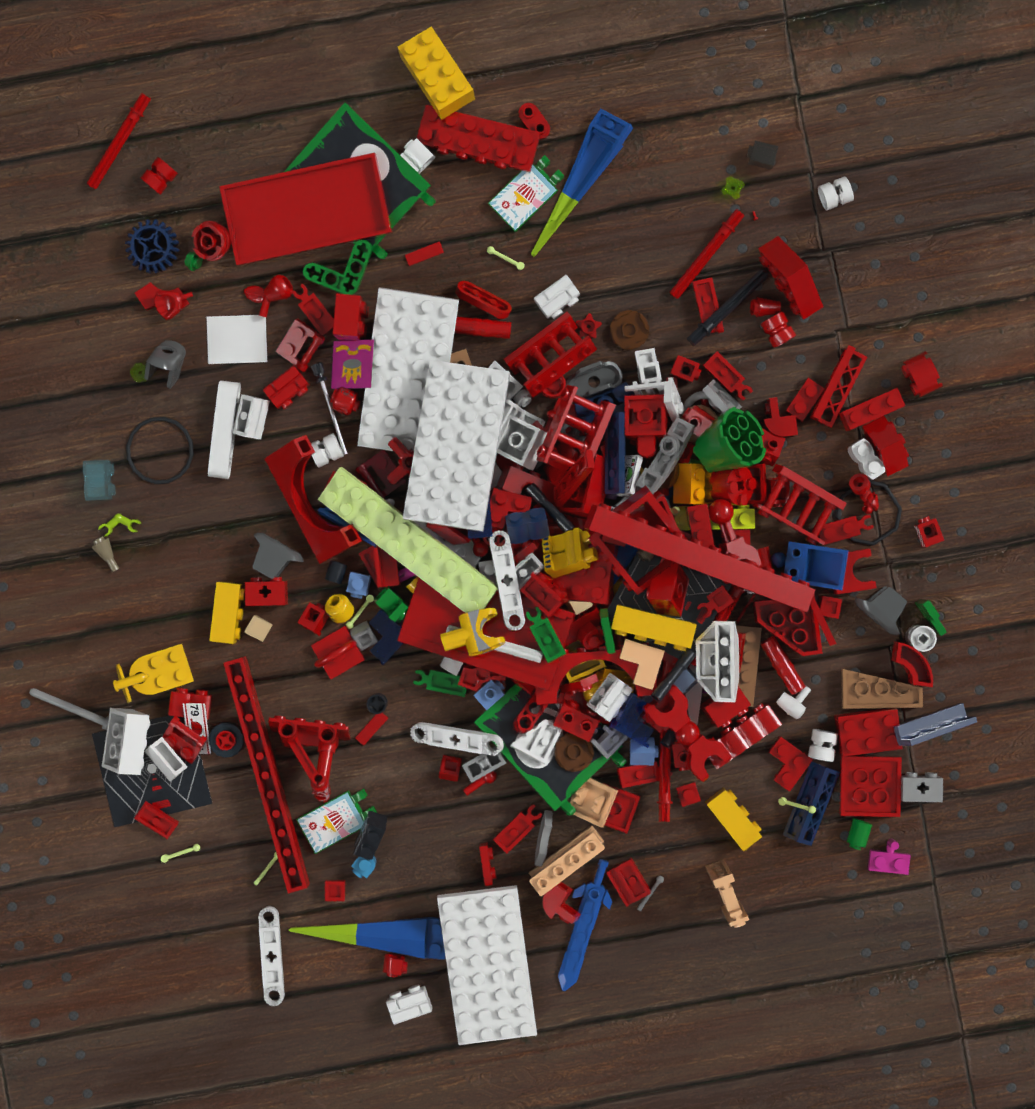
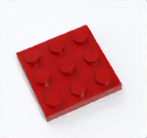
[839,756,902,817]

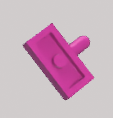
[868,839,911,875]

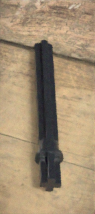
[687,269,769,346]

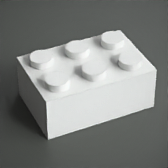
[102,708,150,775]

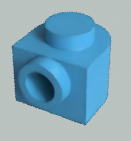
[351,856,376,878]

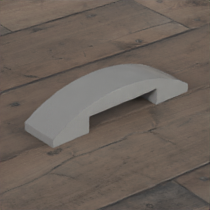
[635,417,695,494]

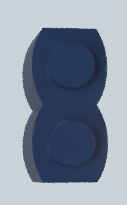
[505,508,550,544]

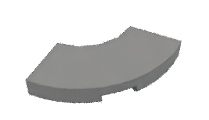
[534,810,553,867]

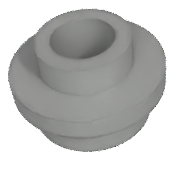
[660,435,680,456]

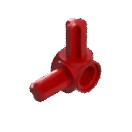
[387,437,414,485]

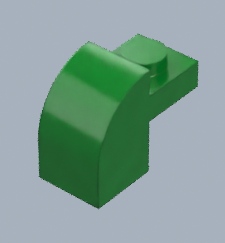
[374,586,409,623]

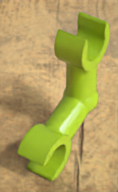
[98,513,141,537]

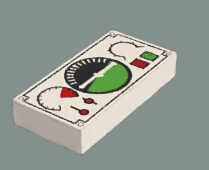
[617,455,643,496]

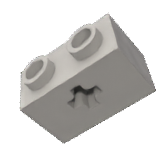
[462,746,507,783]
[901,772,943,802]

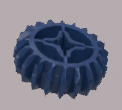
[125,219,179,274]

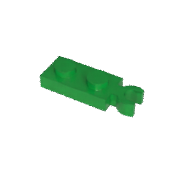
[526,607,566,663]
[413,669,467,697]

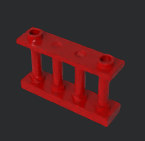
[504,312,597,397]
[536,385,616,468]
[753,464,847,545]

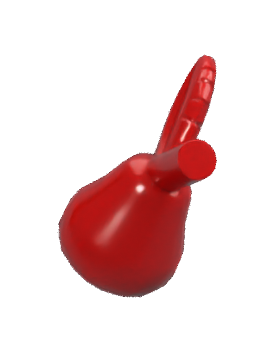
[244,274,293,317]

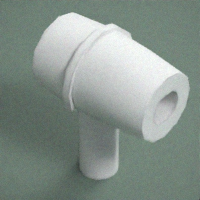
[776,686,811,719]

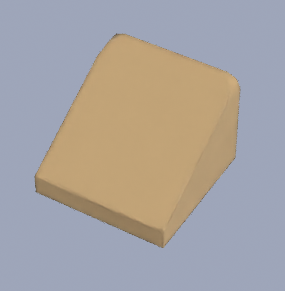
[565,600,593,615]
[244,615,273,642]

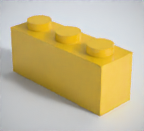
[210,581,245,644]
[705,787,762,852]

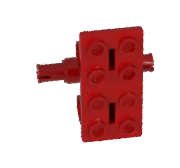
[268,715,350,803]

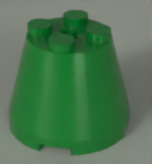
[693,407,766,473]

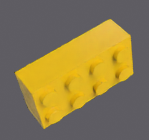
[398,26,475,120]
[611,605,697,651]

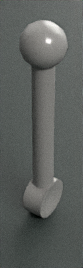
[637,876,664,911]

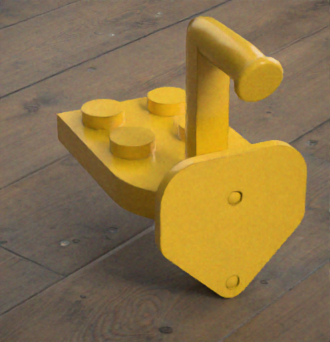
[113,644,194,703]

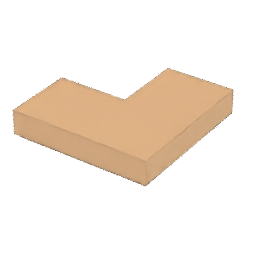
[619,639,664,690]

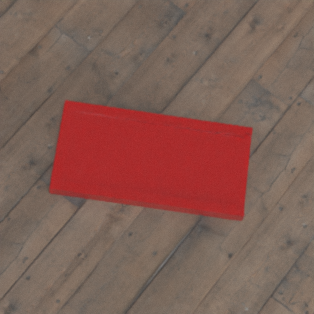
[219,153,392,266]
[397,578,575,691]

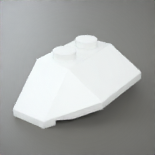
[696,621,739,702]

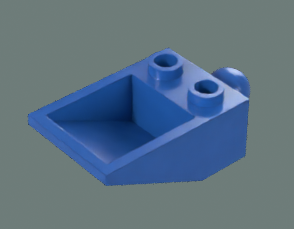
[771,542,849,590]

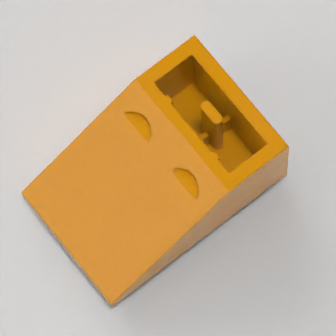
[673,463,714,504]

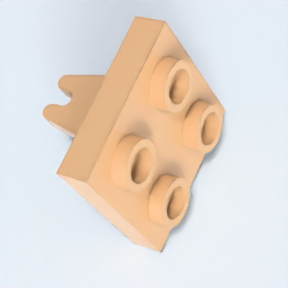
[570,778,618,828]

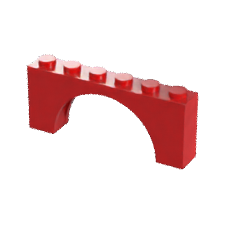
[264,435,362,564]
[535,642,657,705]

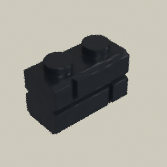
[354,811,387,860]

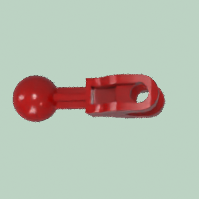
[708,499,762,584]

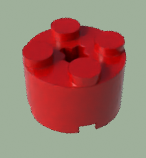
[901,351,943,397]
[709,467,757,506]

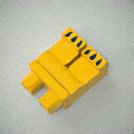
[542,527,598,578]

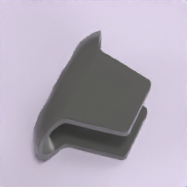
[144,340,186,389]
[566,361,622,399]
[253,532,304,579]
[855,586,907,635]

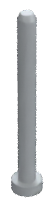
[29,688,109,730]

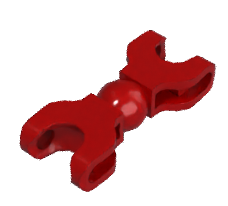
[642,684,732,782]

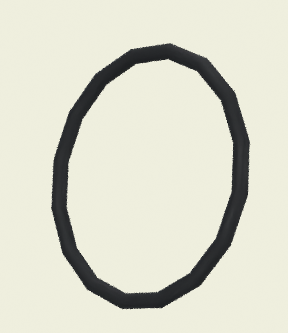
[126,417,194,484]

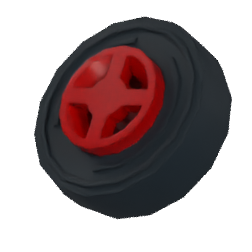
[209,722,245,758]

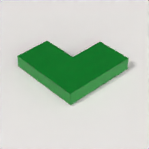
[915,599,947,636]
[600,608,616,654]

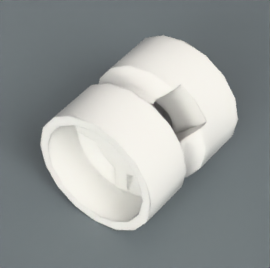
[818,176,854,211]
[311,433,344,468]
[905,625,937,652]
[808,729,838,762]

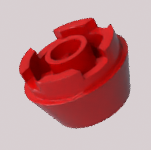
[192,221,232,261]

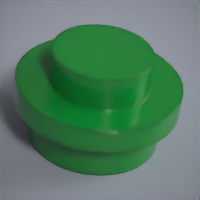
[185,252,203,271]

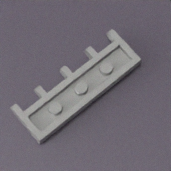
[590,696,653,759]

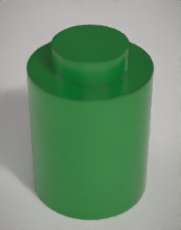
[846,818,872,850]

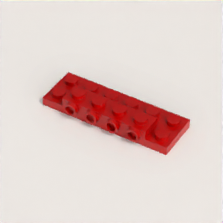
[417,104,541,173]

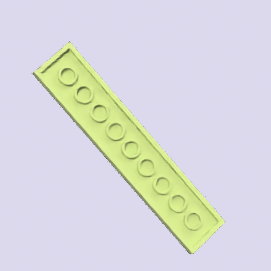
[318,467,498,613]

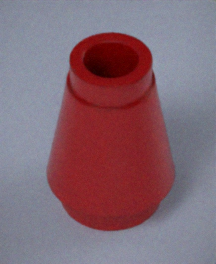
[750,297,781,317]

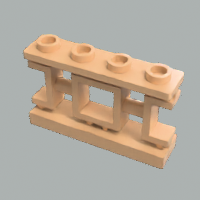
[529,825,605,896]
[705,859,749,928]

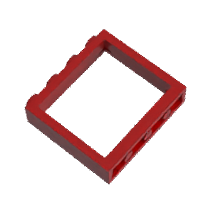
[587,485,687,595]

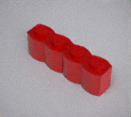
[708,703,782,769]

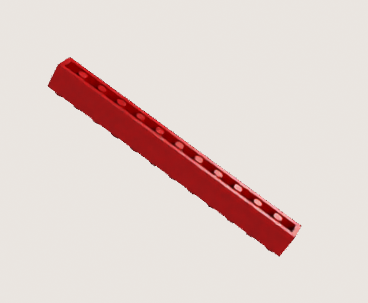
[583,503,815,612]
[223,656,310,893]

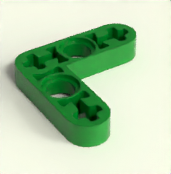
[303,240,373,295]

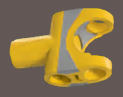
[440,608,505,656]

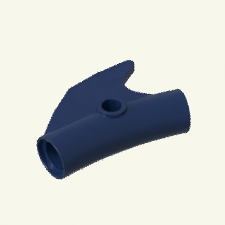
[574,382,635,423]

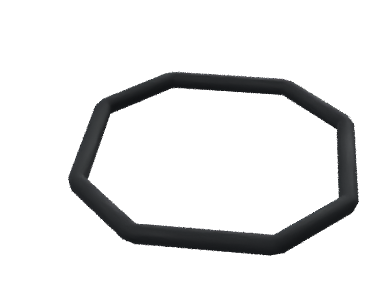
[836,481,902,546]

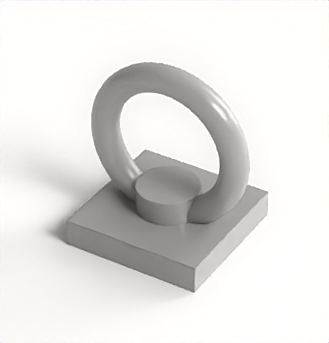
[683,378,742,414]

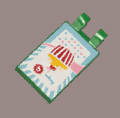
[488,155,564,233]
[296,789,377,854]

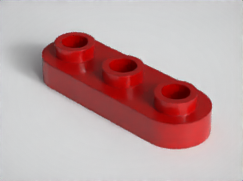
[455,281,512,319]

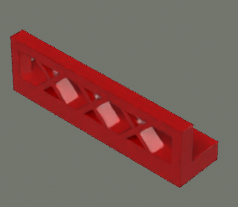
[810,345,867,428]

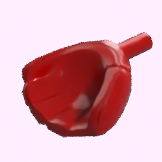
[154,290,193,320]

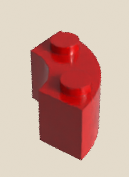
[891,641,933,687]

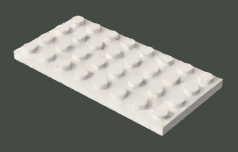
[357,287,459,451]
[403,360,510,532]
[437,885,537,1045]

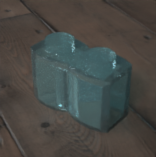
[83,460,115,501]

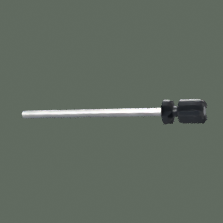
[311,362,347,455]

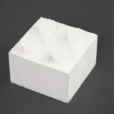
[497,414,547,470]

